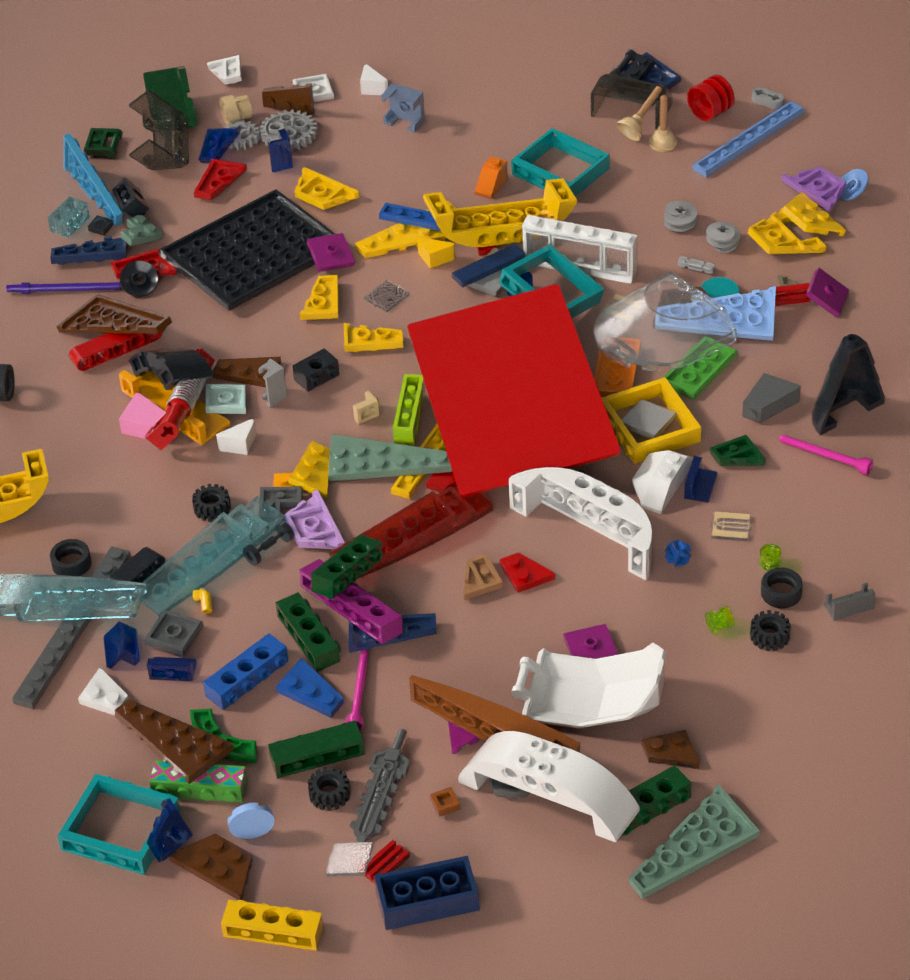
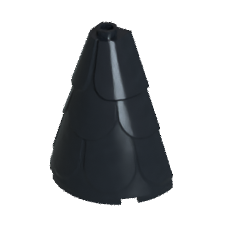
[812,334,885,435]

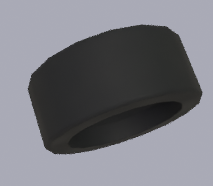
[0,364,15,401]
[49,539,92,578]
[761,568,803,608]

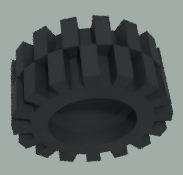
[192,484,231,522]
[750,610,791,651]
[308,767,350,811]

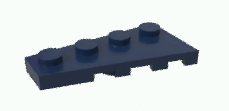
[50,234,127,265]
[349,613,437,653]

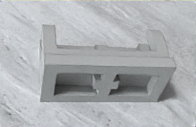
[258,359,287,408]

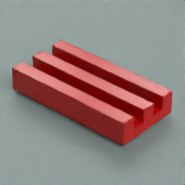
[775,283,810,306]
[360,840,410,883]

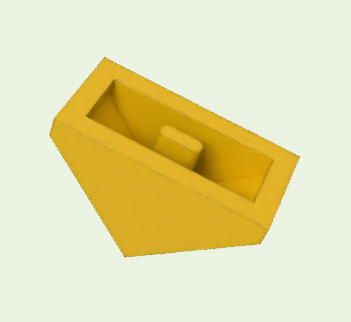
[417,237,455,269]

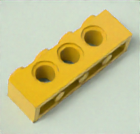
[221,899,324,951]

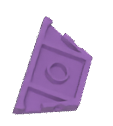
[782,167,846,212]

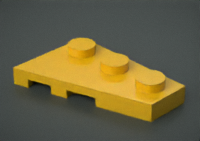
[299,275,339,320]
[343,323,403,352]
[288,441,330,500]

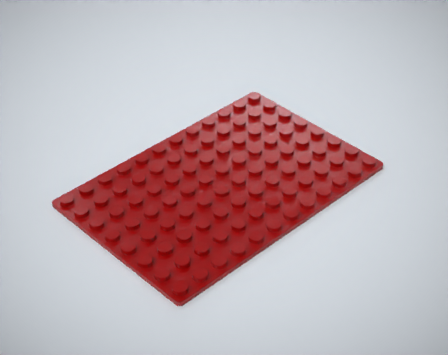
[407,284,621,497]

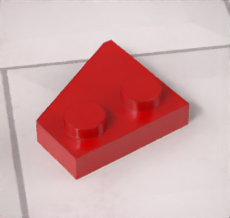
[499,552,555,593]

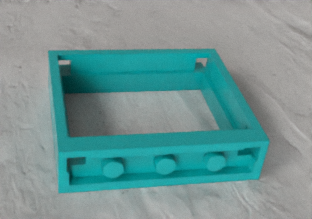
[511,128,610,197]
[499,244,604,318]
[57,773,181,875]

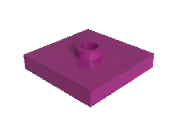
[307,233,355,272]
[806,268,849,317]
[564,624,618,659]

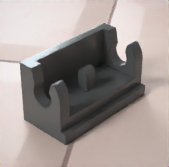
[824,583,875,620]

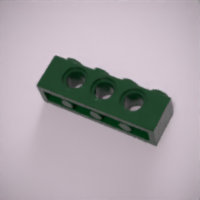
[311,534,383,599]
[275,592,341,672]
[620,765,691,837]

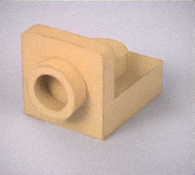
[353,390,380,425]

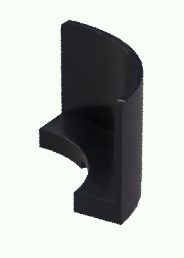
[129,348,214,390]

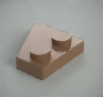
[463,554,503,600]

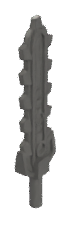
[350,729,410,845]

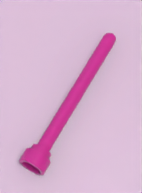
[779,435,873,475]
[346,649,369,732]

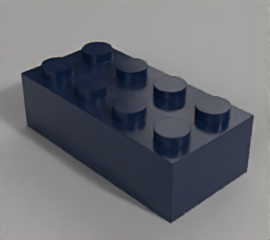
[374,856,480,930]

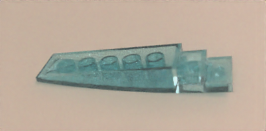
[131,496,287,617]
[0,574,148,622]

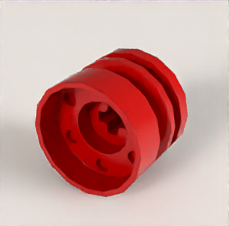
[687,74,735,121]

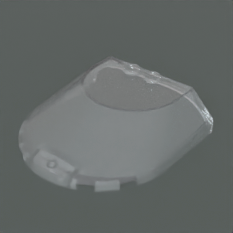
[594,272,737,371]

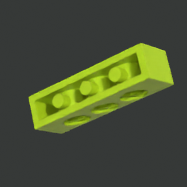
[393,374,425,446]

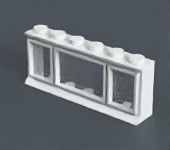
[522,215,637,284]

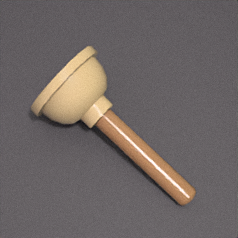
[616,86,662,141]
[649,95,678,152]

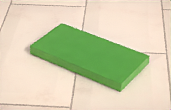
[663,336,738,400]

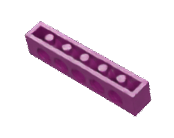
[299,559,403,644]

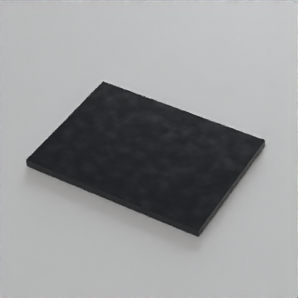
[159,189,335,311]

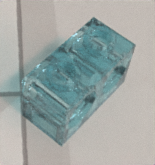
[48,197,90,238]

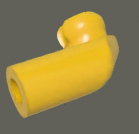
[193,588,213,614]

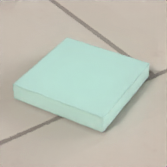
[205,384,246,414]

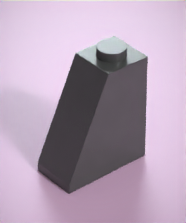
[742,373,801,423]

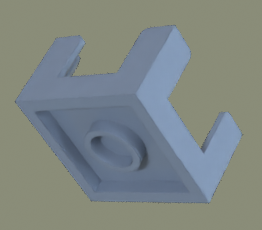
[382,83,425,133]

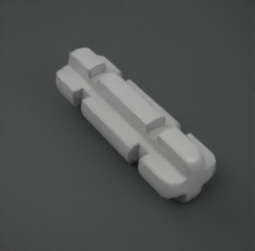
[678,256,715,274]

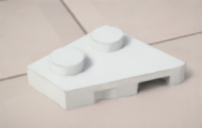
[207,55,242,85]
[78,668,129,715]

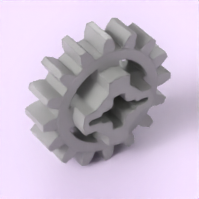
[221,120,260,150]

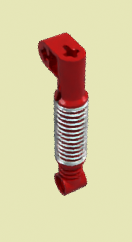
[145,347,215,451]

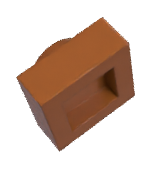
[430,787,461,817]

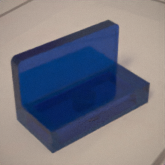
[268,129,293,172]
[684,456,717,503]
[103,621,140,669]
[147,657,197,682]

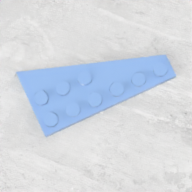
[655,286,776,341]

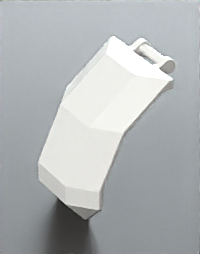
[511,643,666,728]

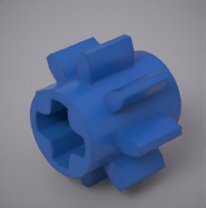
[664,540,691,567]

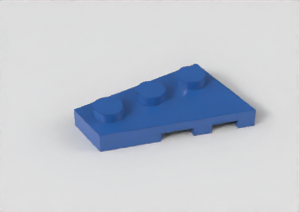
[276,658,344,718]

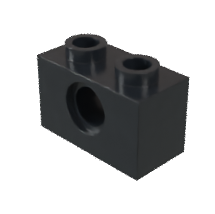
[112,178,150,217]
[292,348,340,392]

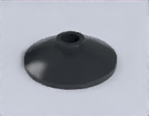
[120,261,158,297]

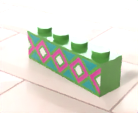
[149,760,247,802]

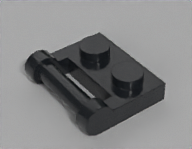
[610,49,655,86]

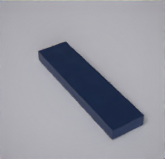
[452,244,526,288]

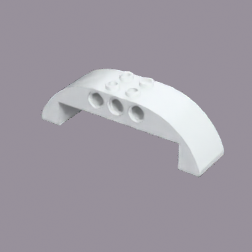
[509,467,652,580]
[458,731,640,842]

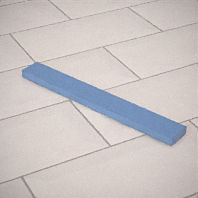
[693,101,804,177]

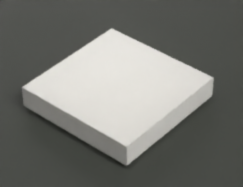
[292,74,334,102]

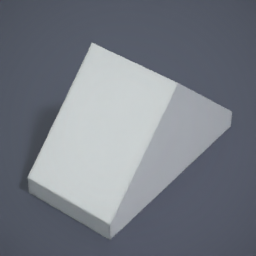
[360,64,388,95]
[216,419,256,455]

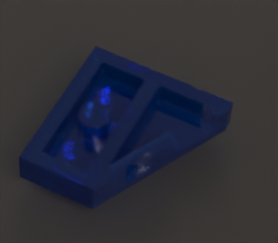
[199,128,240,163]
[147,798,193,862]

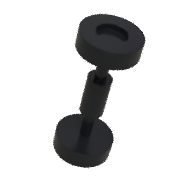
[243,521,294,566]

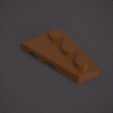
[262,83,315,115]
[212,356,281,388]

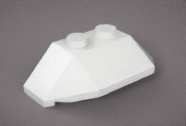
[632,450,695,514]

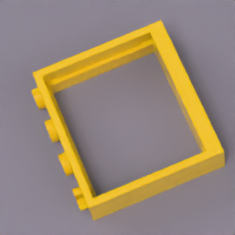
[602,377,701,464]

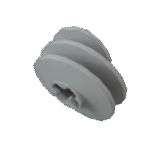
[664,201,697,232]
[706,222,740,253]

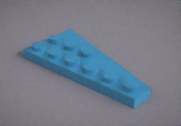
[63,133,124,227]

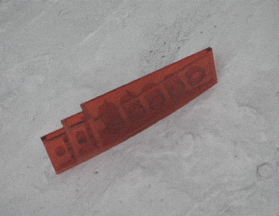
[329,486,494,578]

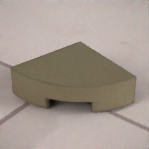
[777,275,799,286]

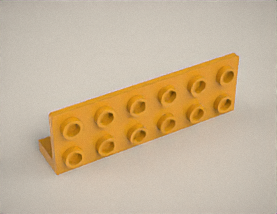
[119,370,230,446]

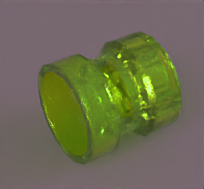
[705,606,734,634]

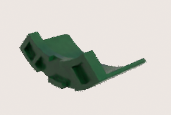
[143,66,198,133]

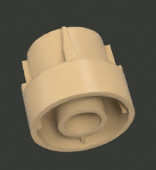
[220,95,253,127]

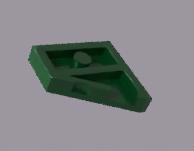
[710,435,766,466]

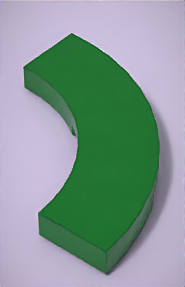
[190,708,257,763]

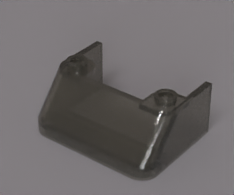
[591,74,673,130]
[129,89,189,170]

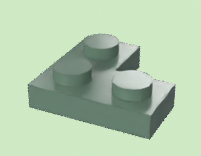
[121,215,163,246]

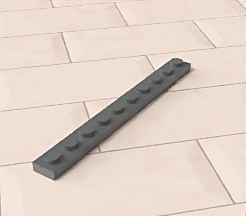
[12,546,131,709]

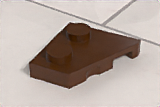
[642,730,699,769]

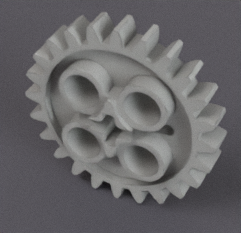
[260,109,318,152]

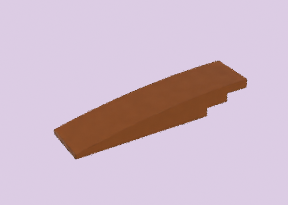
[409,675,580,753]

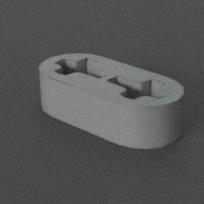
[752,87,784,109]

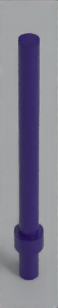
[6,282,121,294]

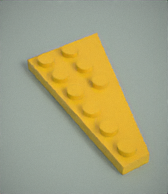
[355,200,456,258]

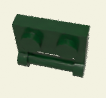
[84,128,123,159]

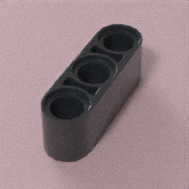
[107,547,165,598]

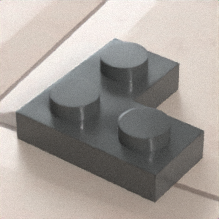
[259,486,302,523]

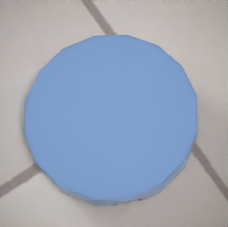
[227,803,275,839]

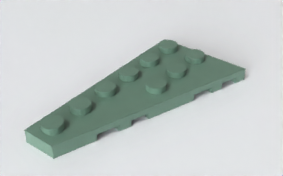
[328,434,452,482]
[629,784,760,900]

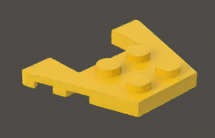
[748,207,827,254]

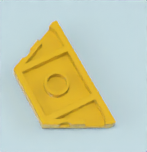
[294,167,360,210]
[783,192,846,237]

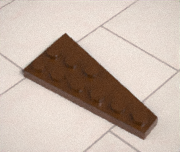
[56,294,172,334]
[115,699,233,784]

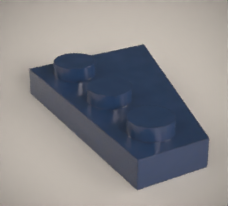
[622,52,681,90]

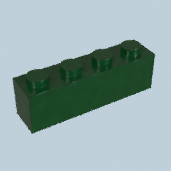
[268,721,365,779]

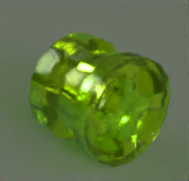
[759,544,781,571]

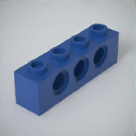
[203,633,289,710]

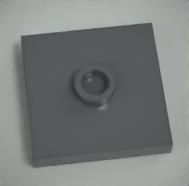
[144,610,204,657]

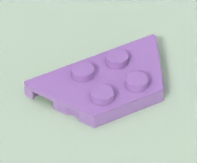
[285,490,345,549]

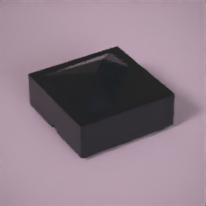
[88,215,114,235]

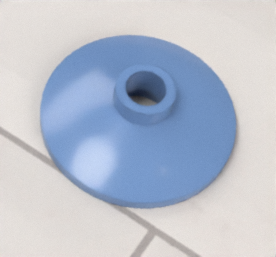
[839,169,869,201]

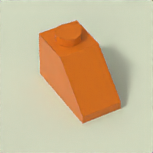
[475,156,508,199]

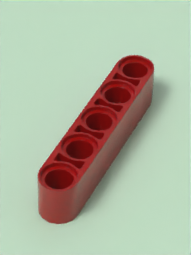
[68,332,162,371]

